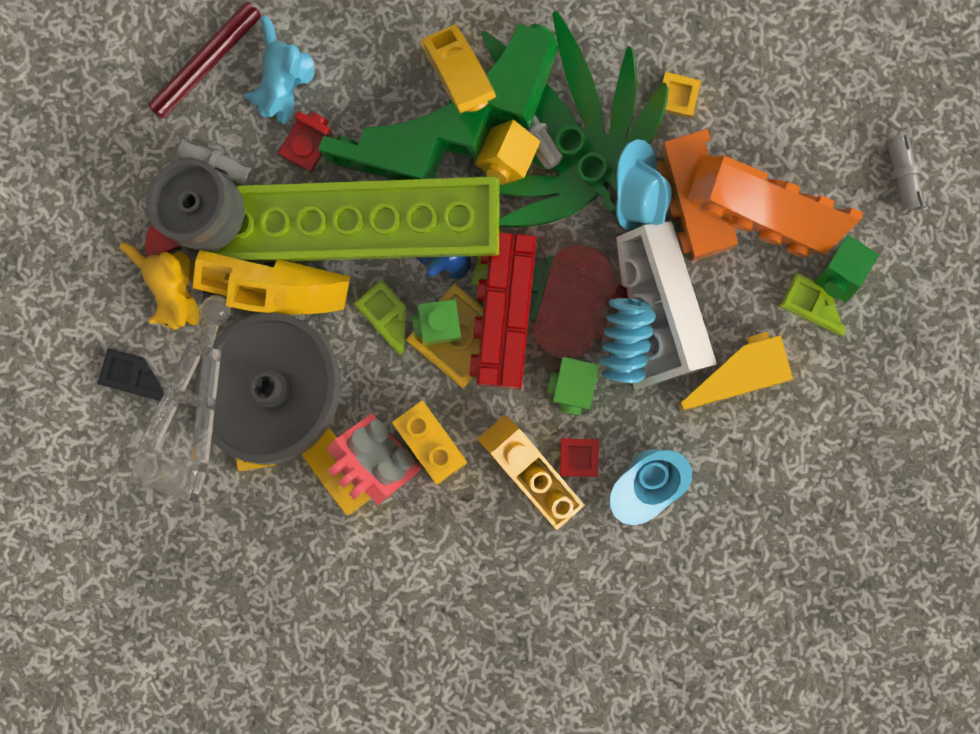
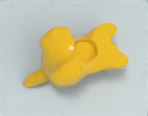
[119,242,199,330]

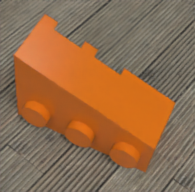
[657,129,738,262]

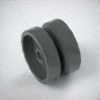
[146,158,245,252]

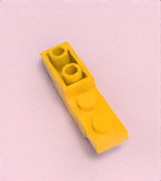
[419,24,496,113]
[193,250,350,315]

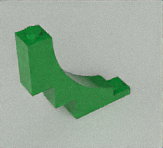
[318,24,559,180]

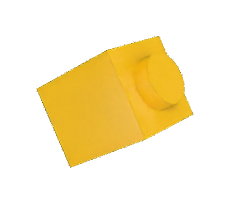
[475,119,541,185]

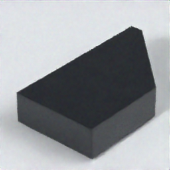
[97,348,168,403]

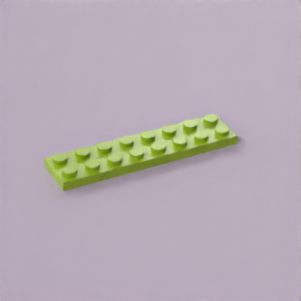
[211,177,500,262]

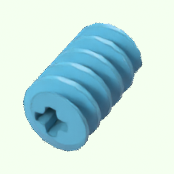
[599,298,656,383]

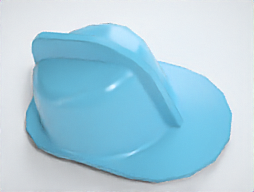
[616,139,672,230]
[609,449,692,525]

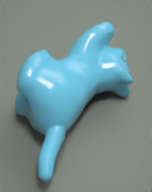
[244,16,315,124]

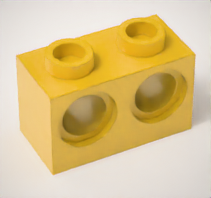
[392,400,468,485]

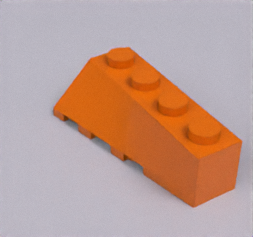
[688,156,864,258]

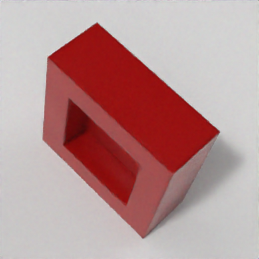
[560,438,599,477]

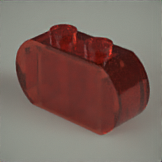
[533,244,619,358]

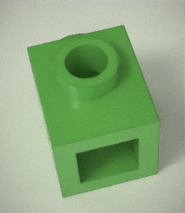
[412,299,462,347]
[547,357,600,416]

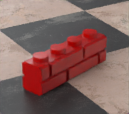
[469,233,537,390]

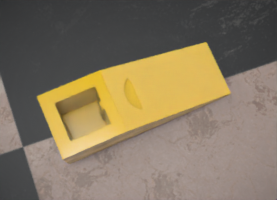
[477,415,585,530]

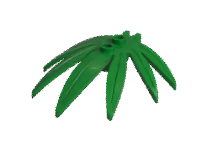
[449,11,669,228]

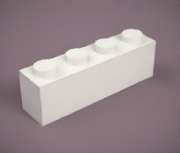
[616,221,717,390]

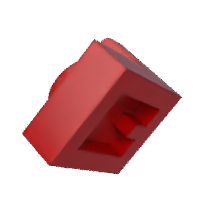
[278,111,333,173]

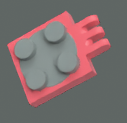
[326,413,422,506]

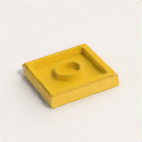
[406,283,484,389]

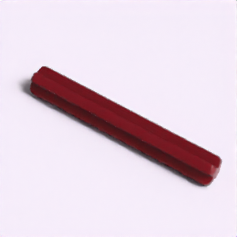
[148,2,261,119]

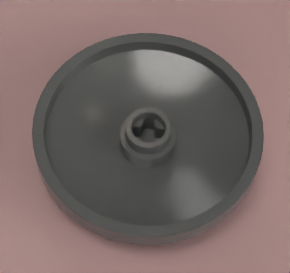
[195,313,341,465]

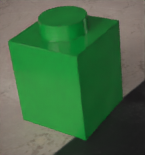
[814,234,879,303]

